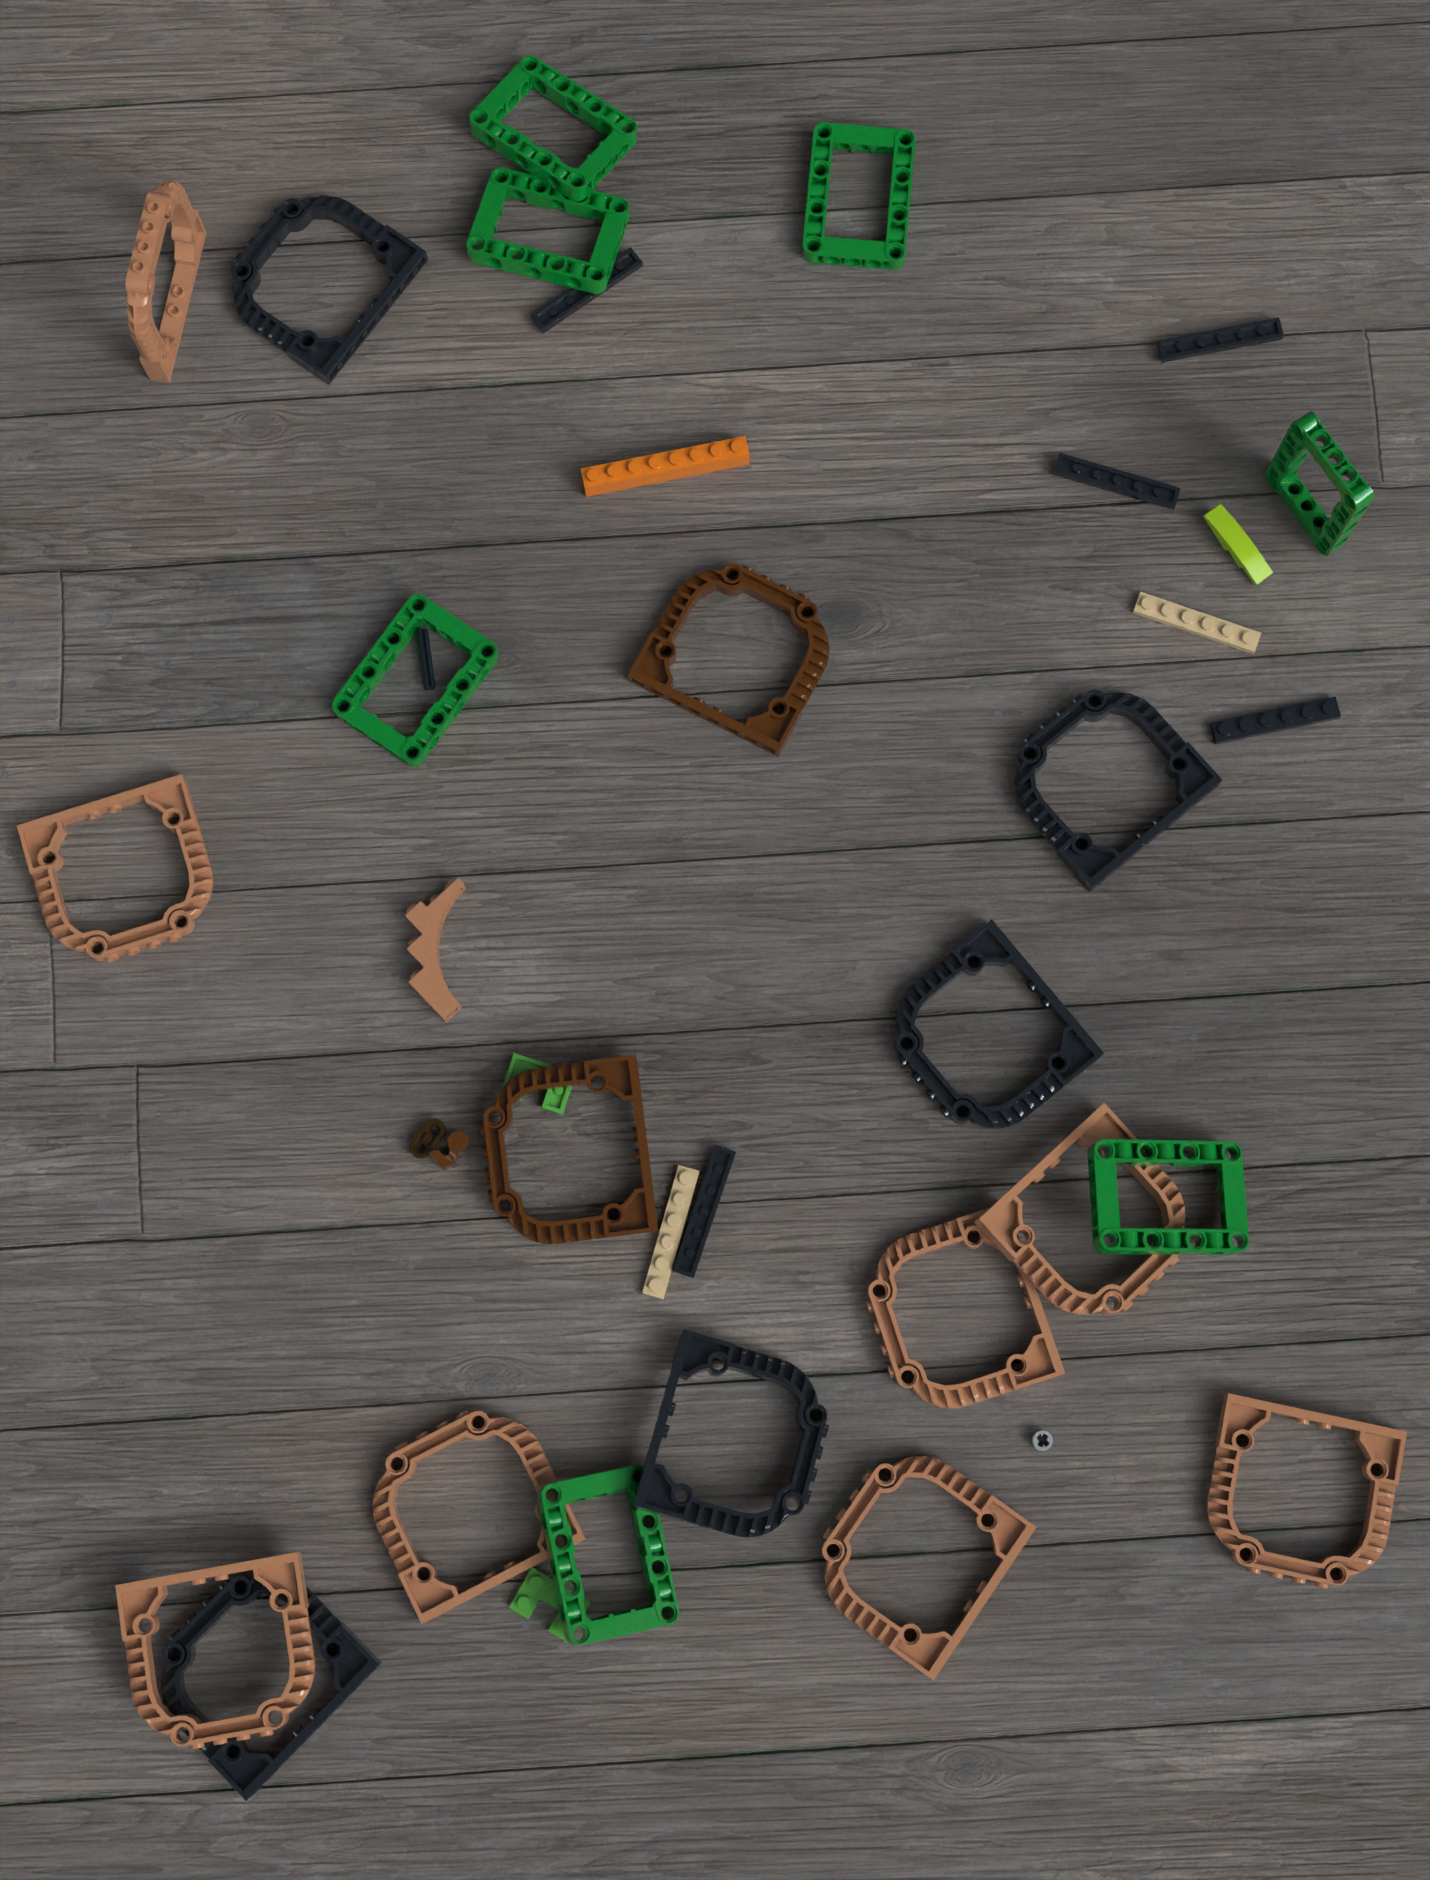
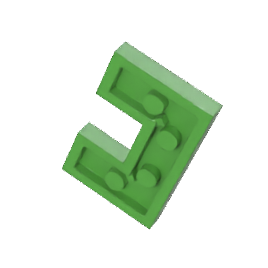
[503,1053,573,1115]
[509,1567,591,1643]

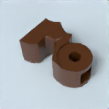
[429,1131,471,1171]

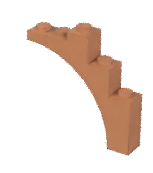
[405,878,466,1022]

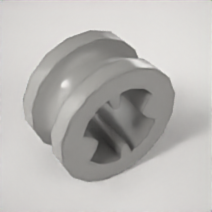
[1032,1430,1053,1451]

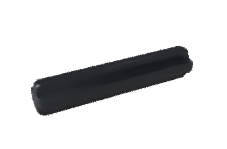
[417,629,436,690]

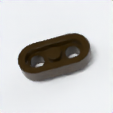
[409,1119,446,1159]

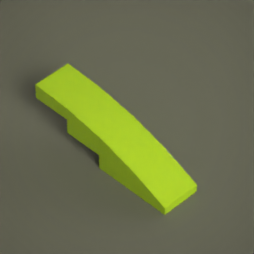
[1203,503,1273,585]

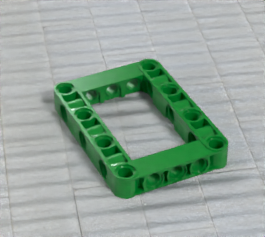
[469,56,637,201]
[802,122,915,270]
[466,168,629,294]
[1265,411,1374,556]
[332,594,499,767]
[1087,1139,1249,1255]
[537,1465,679,1645]

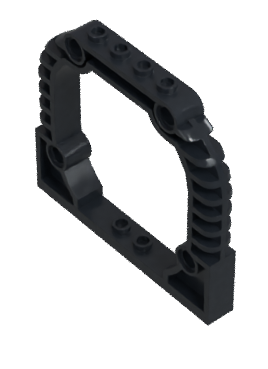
[231,195,428,385]
[1014,690,1222,892]
[895,920,1105,1129]
[632,1329,829,1538]
[161,1575,382,1801]

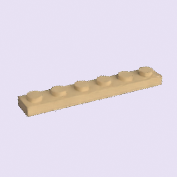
[1133,592,1261,654]
[642,1165,700,1300]

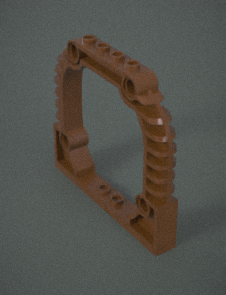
[628,563,829,757]
[480,1055,658,1244]

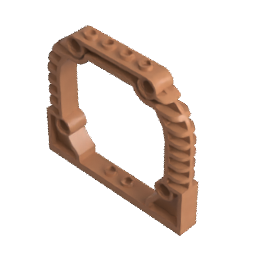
[125,180,207,383]
[16,774,214,962]
[974,1103,1185,1316]
[865,1208,1065,1409]
[1207,1393,1407,1589]
[372,1410,587,1624]
[821,1456,1037,1681]
[115,1552,315,1749]

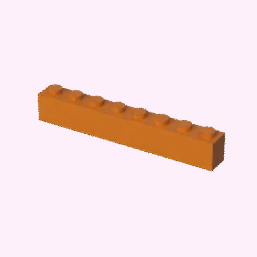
[581,436,750,497]

